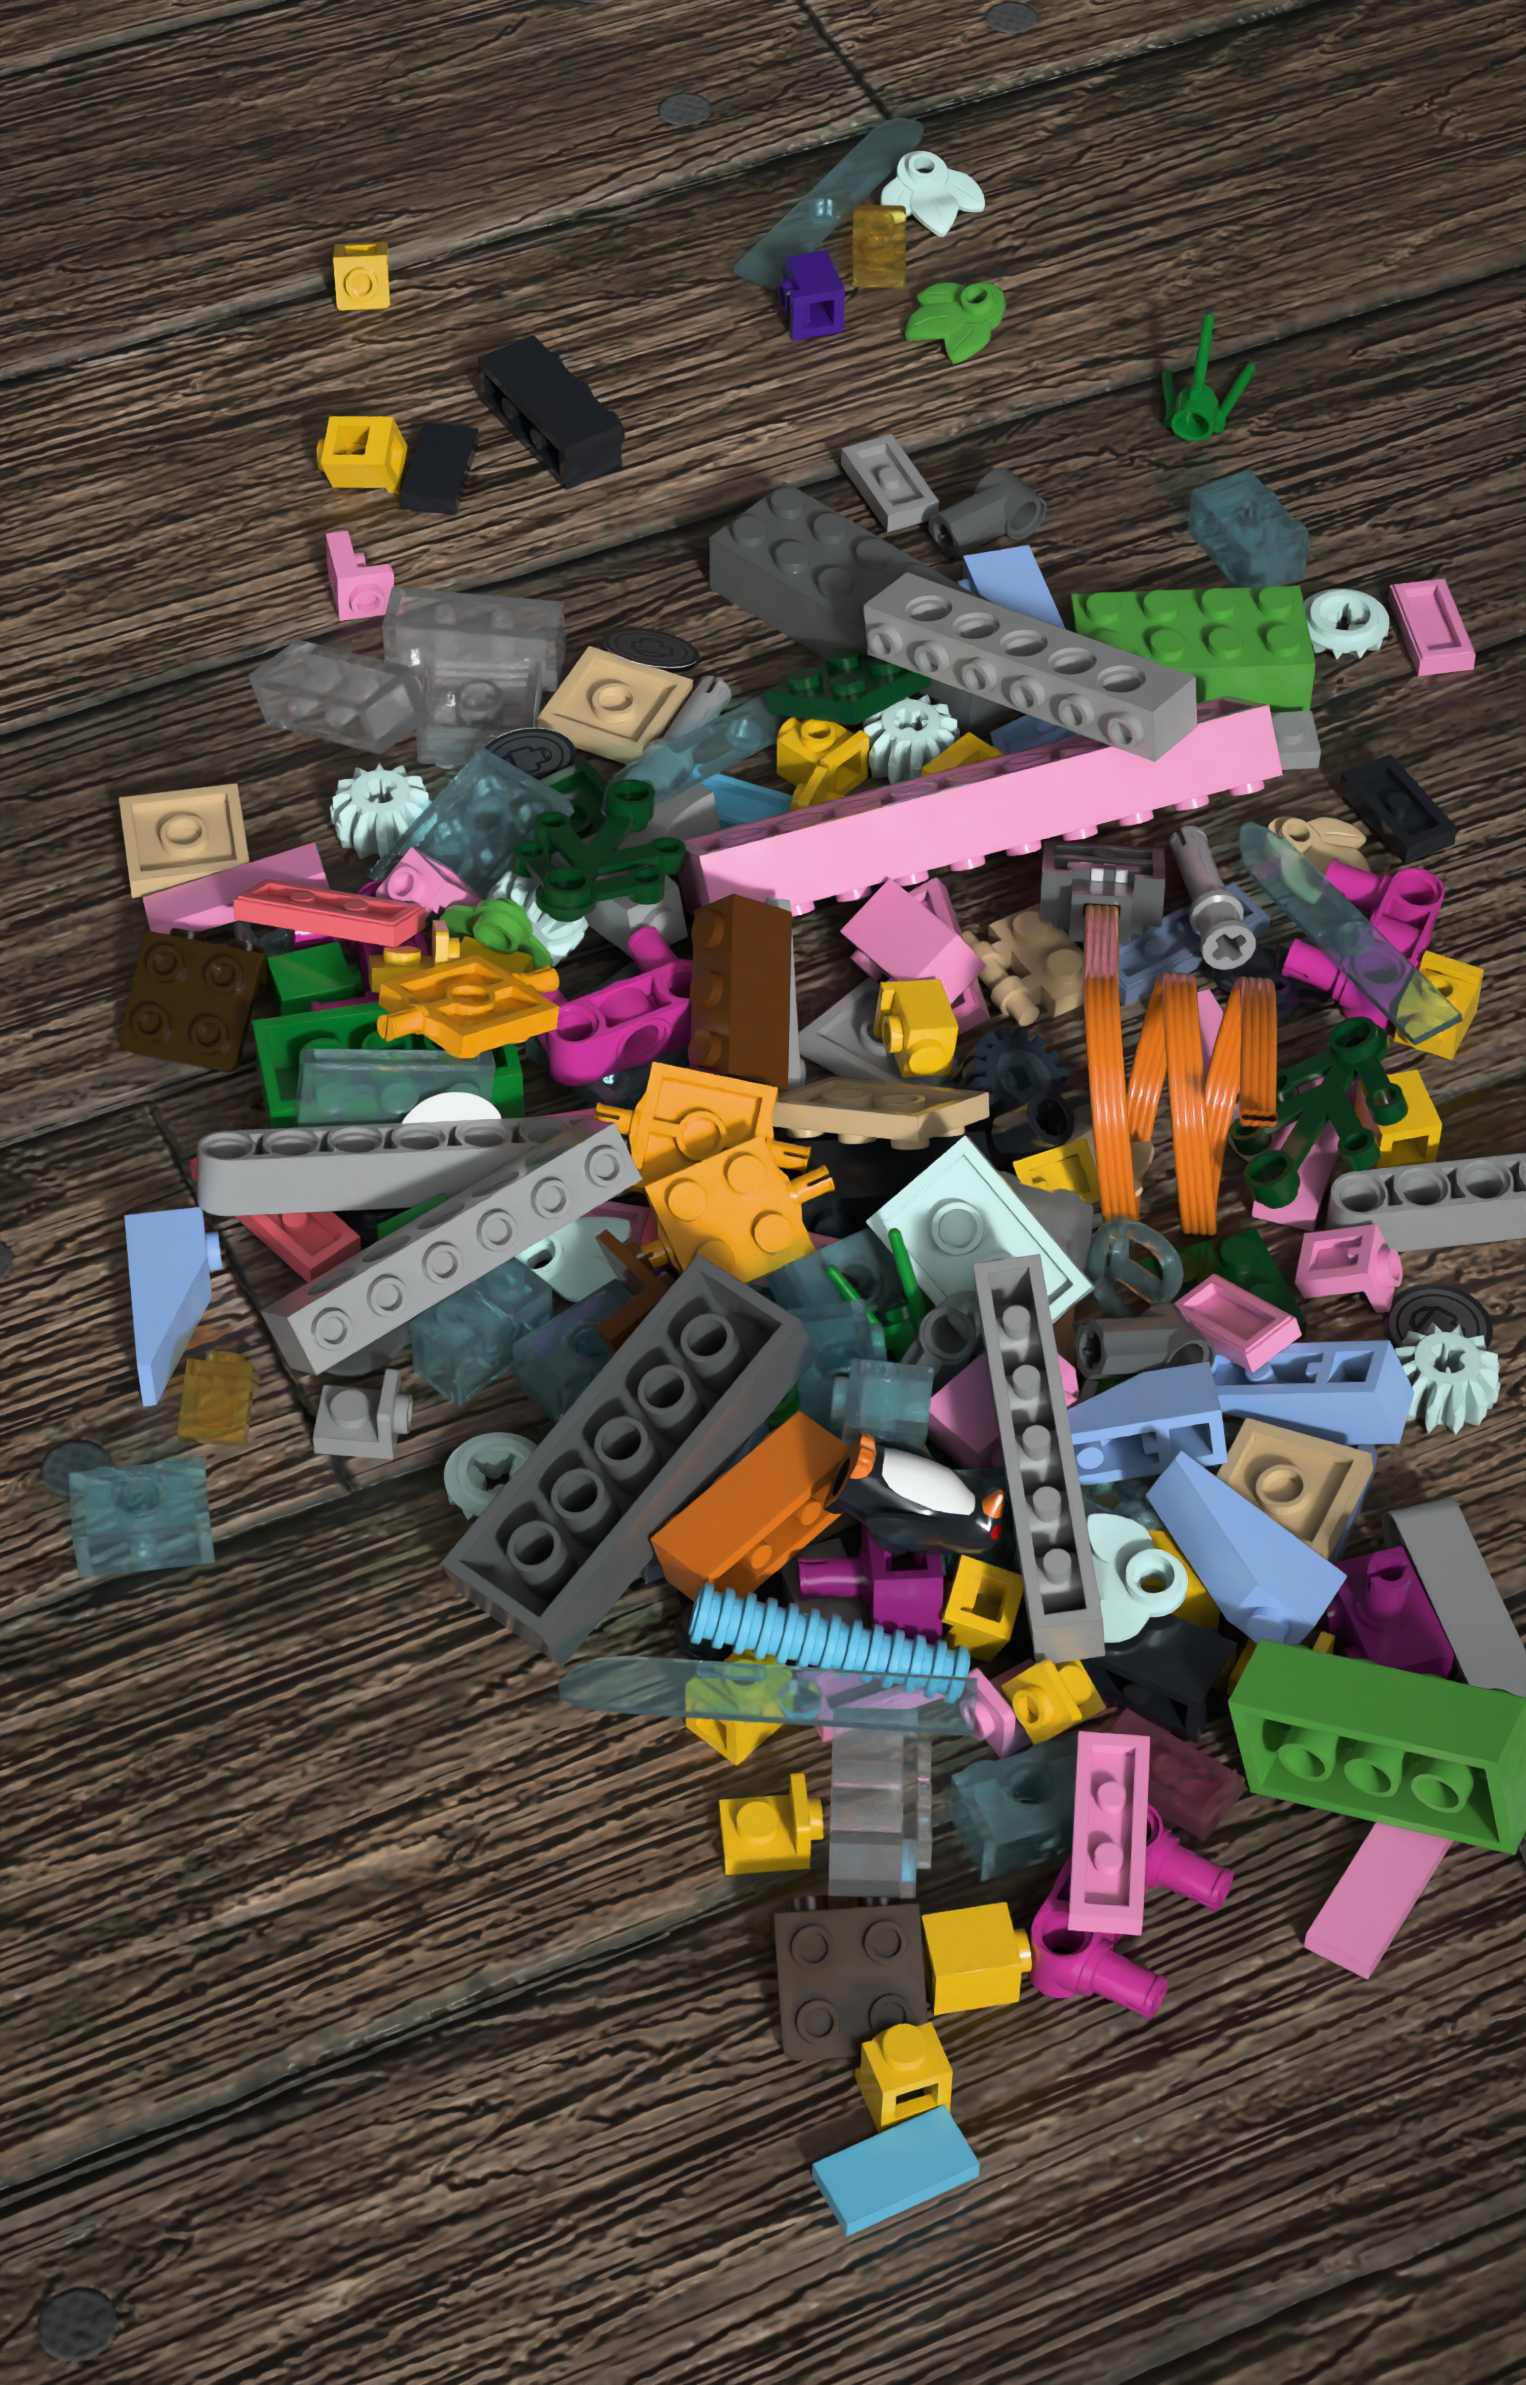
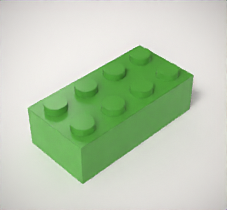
[1069,585,1316,713]
[1228,1639,1526,1855]

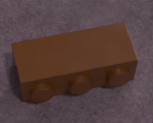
[688,893,792,1093]

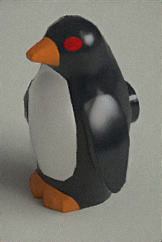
[823,1431,1007,1555]

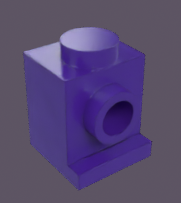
[778,250,845,341]

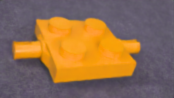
[377,954,559,1059]
[593,1062,811,1193]
[640,1135,835,1285]

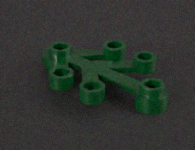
[512,779,686,922]
[1229,1016,1409,1209]

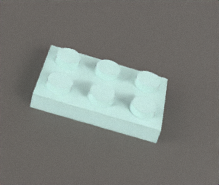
[865,1136,1096,1356]

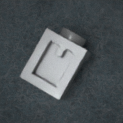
[313,1368,413,1460]

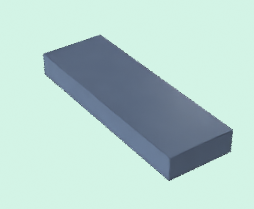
[1119,882,1271,1006]

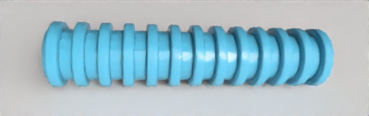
[688,1582,971,1707]

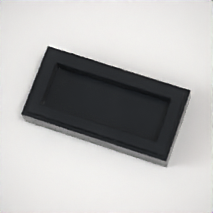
[401,422,479,515]

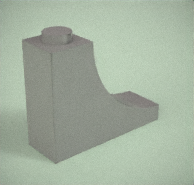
[551,783,720,956]

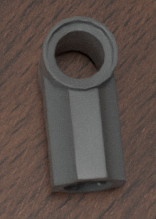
[929,467,1047,560]
[882,1291,984,1423]
[1073,1302,1216,1380]

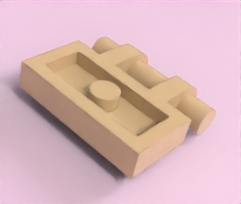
[962,903,1084,1026]

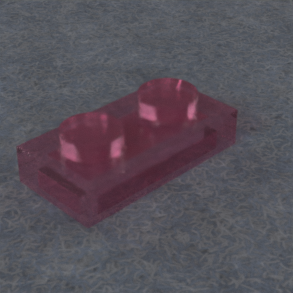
[1107,1708,1245,1841]

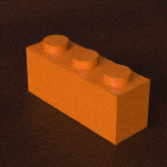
[650,1410,850,1602]

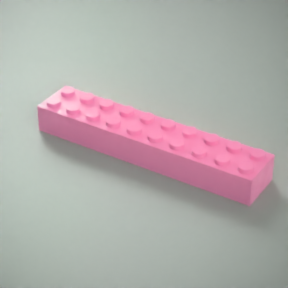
[677,695,1283,916]

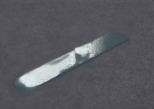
[733,118,924,290]
[600,693,805,818]
[1239,822,1463,1046]
[558,1656,978,1736]

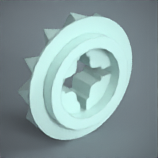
[1303,588,1389,660]
[444,1432,538,1521]

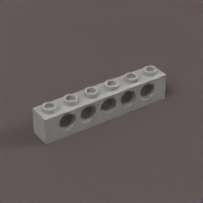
[864,572,1197,762]
[261,1119,642,1375]
[973,1254,1105,1664]

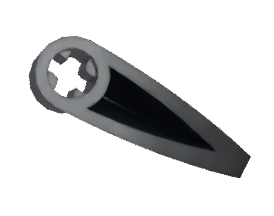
[991,1085,1128,1162]

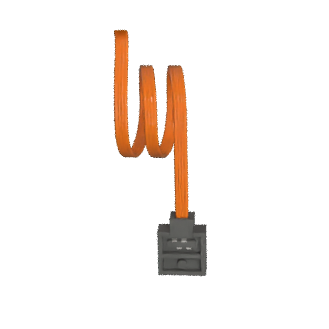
[1039,841,1278,1236]

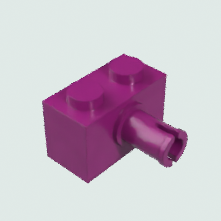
[797,1523,943,1644]
[1318,1546,1454,1680]

